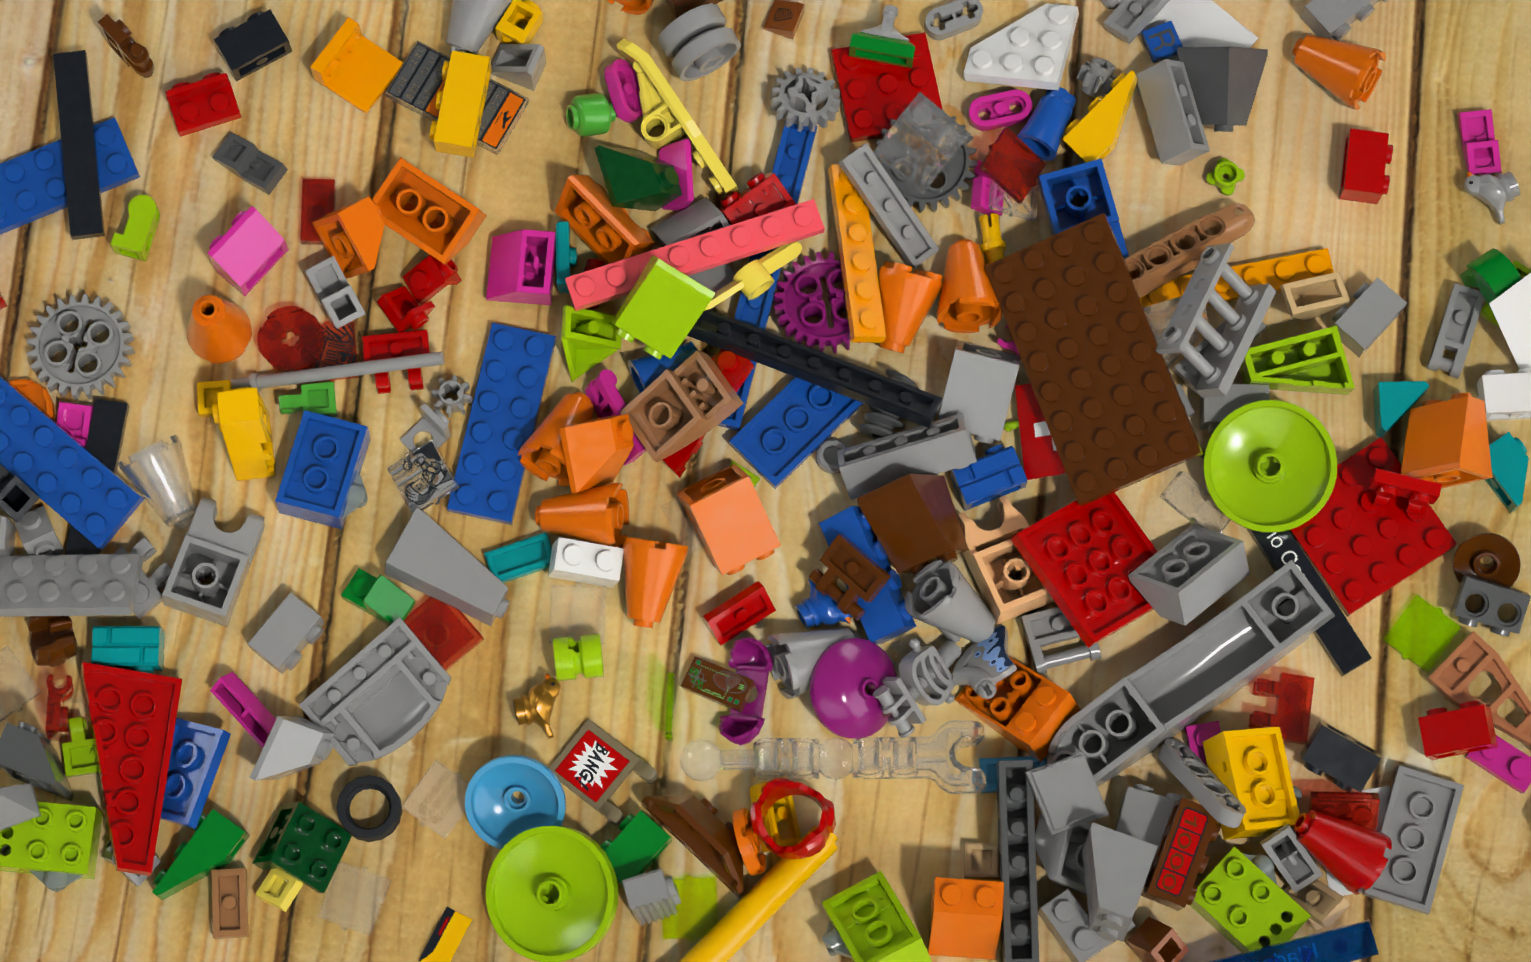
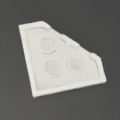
[963,3,1079,90]

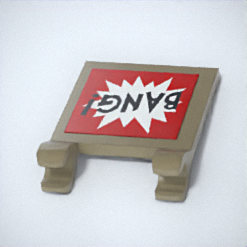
[549,719,658,826]

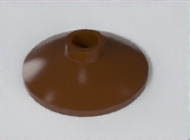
[1453,533,1521,595]

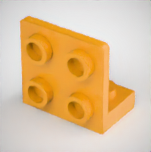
[311,17,403,113]

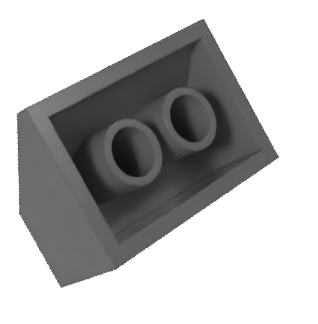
[0,721,74,801]

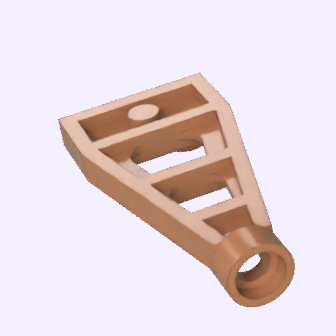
[1427,631,1531,750]

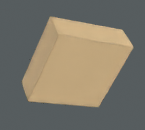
[964,843,999,879]

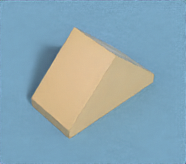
[1280,271,1350,321]

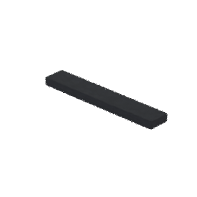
[53,50,105,240]
[65,399,130,555]

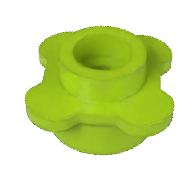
[1206,158,1245,196]

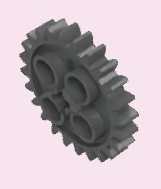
[874,107,978,213]

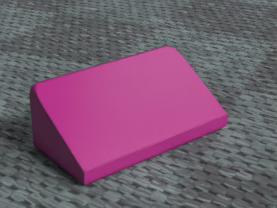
[659,139,694,211]

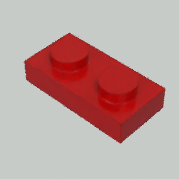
[703,581,776,646]

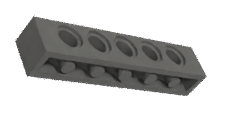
[996,760,1039,962]

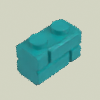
[91,626,165,674]

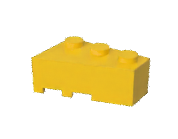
[212,387,276,481]

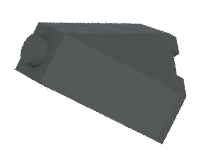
[1177,47,1268,132]

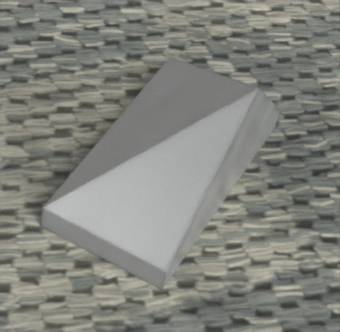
[0,783,42,831]

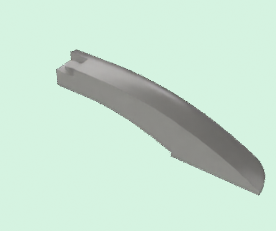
[1047,560,1335,787]

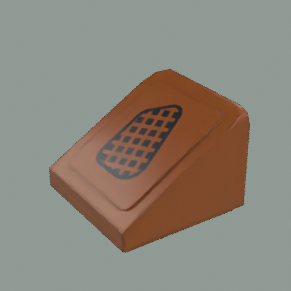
[763,0,805,40]

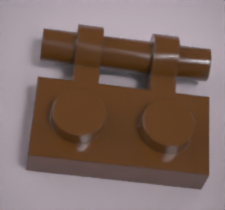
[98,14,154,78]
[809,534,891,620]

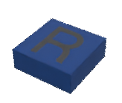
[1141,21,1183,63]

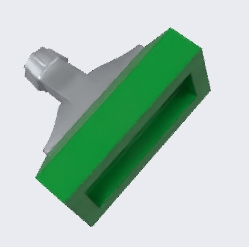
[849,5,915,68]

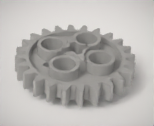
[27,294,135,400]

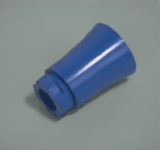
[1015,87,1076,161]
[628,341,697,394]

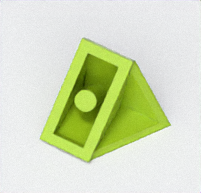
[561,305,622,382]

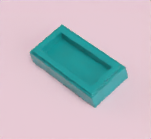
[484,532,552,583]

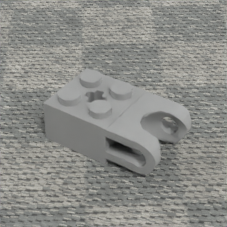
[162,497,265,627]

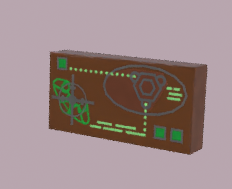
[681,657,756,713]

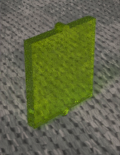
[1382,595,1461,673]
[665,673,676,741]
[662,875,718,942]

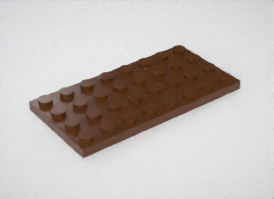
[984,213,1203,506]

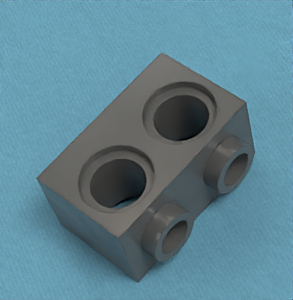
[1451,574,1531,637]

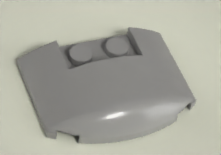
[299,617,451,766]

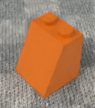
[1401,393,1493,489]
[676,464,781,575]
[928,877,1004,960]

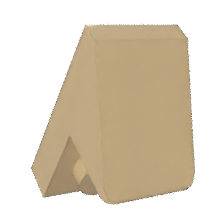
[1283,879,1350,930]

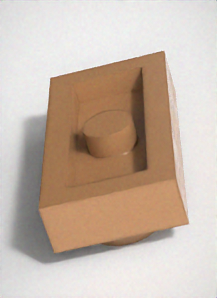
[211,868,249,939]

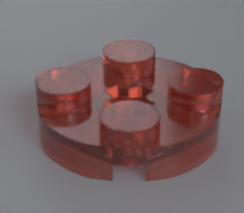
[257,306,324,372]

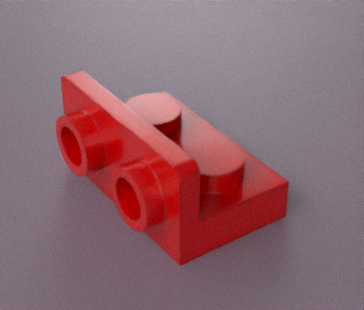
[165,72,242,137]
[719,172,796,225]

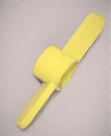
[704,241,802,311]

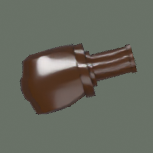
[26,616,77,667]

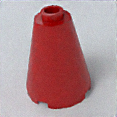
[1294,810,1392,895]

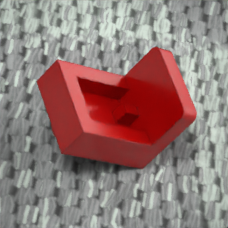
[403,255,462,304]
[377,286,435,333]

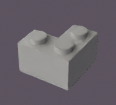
[1038,889,1136,962]

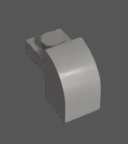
[305,256,366,329]

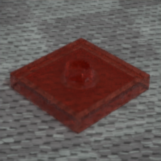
[404,596,484,671]

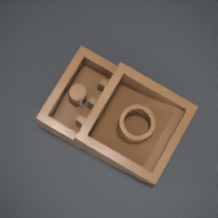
[620,350,744,462]

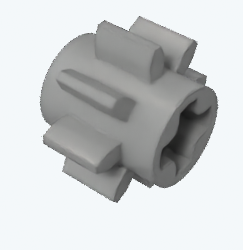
[1076,58,1118,98]
[431,375,473,418]

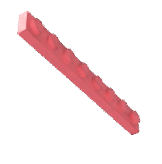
[565,199,825,312]

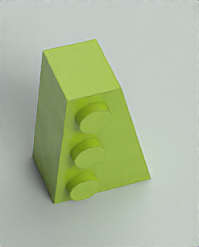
[1239,326,1355,395]

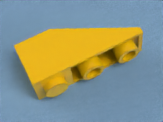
[1062,70,1138,163]

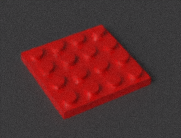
[1289,437,1457,617]
[1011,492,1158,648]

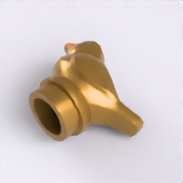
[512,674,561,739]

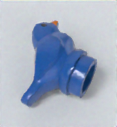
[795,579,852,629]

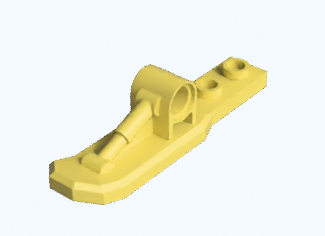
[617,39,740,196]

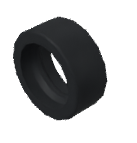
[336,775,403,842]

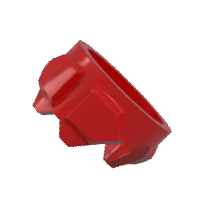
[750,778,836,859]

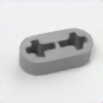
[924,0,983,40]

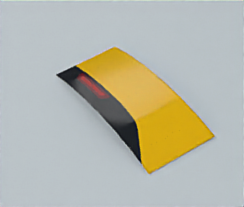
[419,907,473,962]

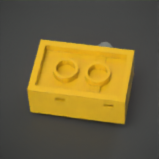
[1203,727,1302,840]

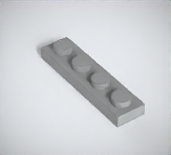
[838,143,940,269]

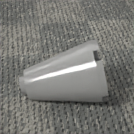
[446,0,512,54]
[905,560,995,643]
[766,628,860,699]

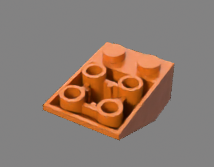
[955,656,1081,762]

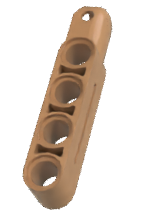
[1124,203,1255,298]

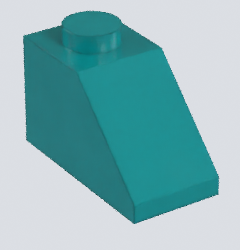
[1485,432,1529,514]

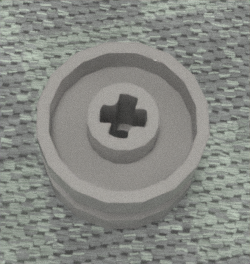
[658,3,741,81]

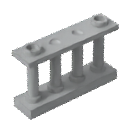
[1155,243,1276,398]

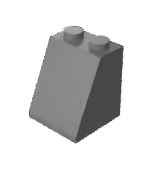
[937,340,1021,444]
[1082,822,1158,942]

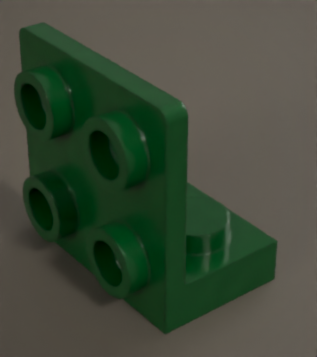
[252,802,352,893]

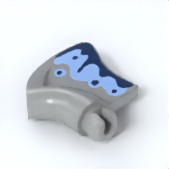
[953,625,1017,699]

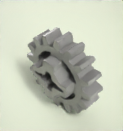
[770,67,841,132]

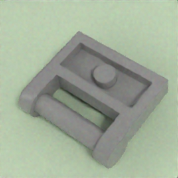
[1021,607,1101,674]

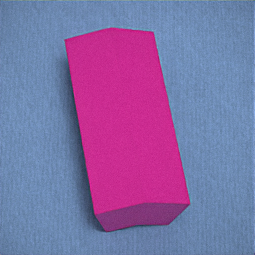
[210,672,276,748]

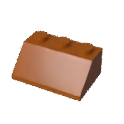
[372,157,487,264]
[554,175,655,265]

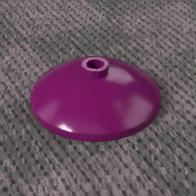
[810,638,897,739]

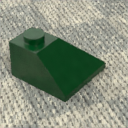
[594,145,683,211]

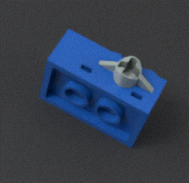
[275,410,371,529]

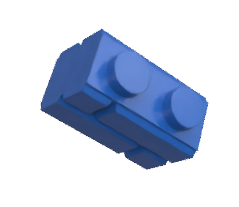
[950,444,1027,511]

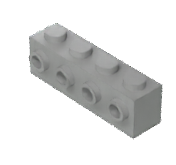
[837,413,977,500]

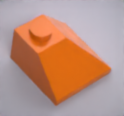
[312,196,385,279]
[559,414,634,493]

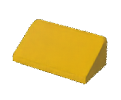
[749,781,801,853]

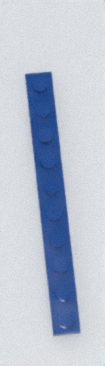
[717,119,817,431]

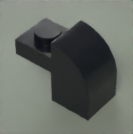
[0,464,40,522]

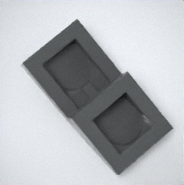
[212,132,288,195]

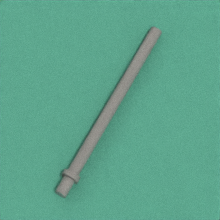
[231,351,445,392]

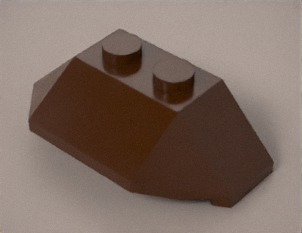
[641,795,744,898]

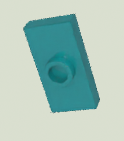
[556,221,577,293]

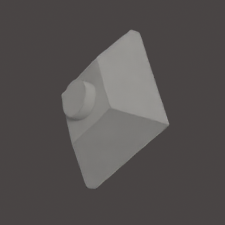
[250,716,334,781]
[1035,812,1092,896]

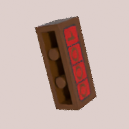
[1141,797,1221,911]

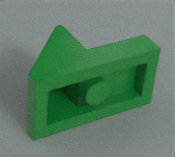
[341,568,416,625]

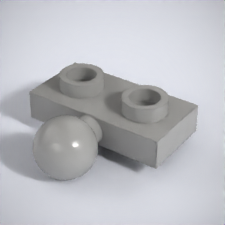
[1101,0,1170,44]

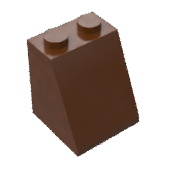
[856,474,968,577]

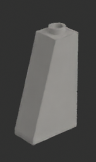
[385,508,510,626]

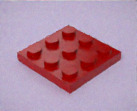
[831,32,945,143]

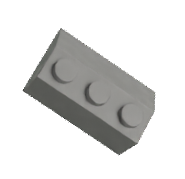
[1128,524,1250,626]

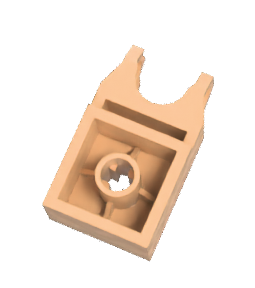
[957,496,1055,625]

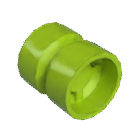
[553,633,604,681]

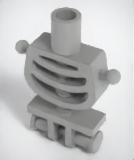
[873,638,961,738]

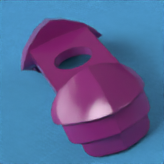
[719,637,773,746]

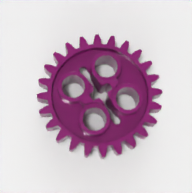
[774,252,861,354]

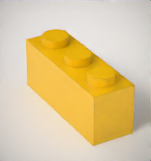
[429,51,492,158]

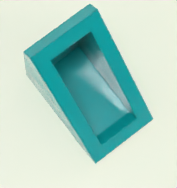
[1373,381,1430,438]

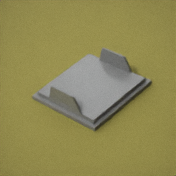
[1025,752,1109,835]

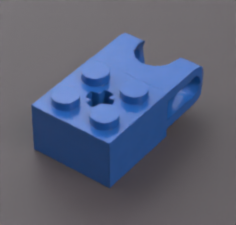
[1038,158,1129,259]

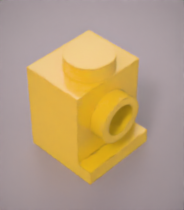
[495,0,544,44]

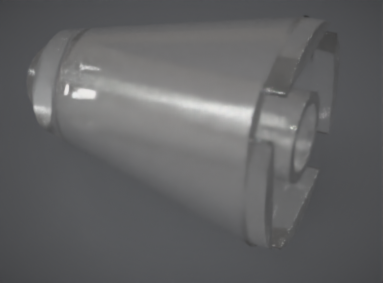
[118,435,197,531]

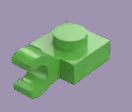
[279,382,337,417]

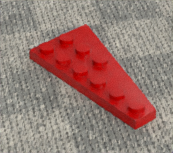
[81,662,182,876]

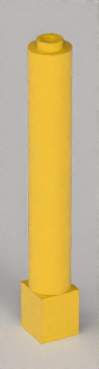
[679,825,838,962]

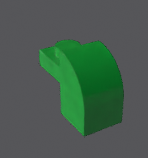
[1459,248,1522,310]

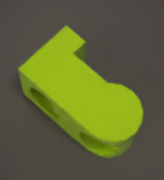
[111,195,160,262]

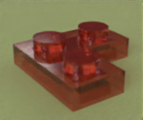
[300,179,336,245]

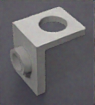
[401,403,451,461]

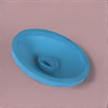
[465,755,566,849]

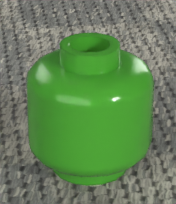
[566,93,616,137]

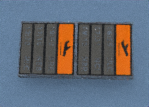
[385,40,529,155]

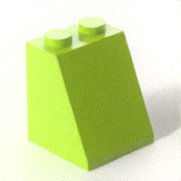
[612,255,715,360]

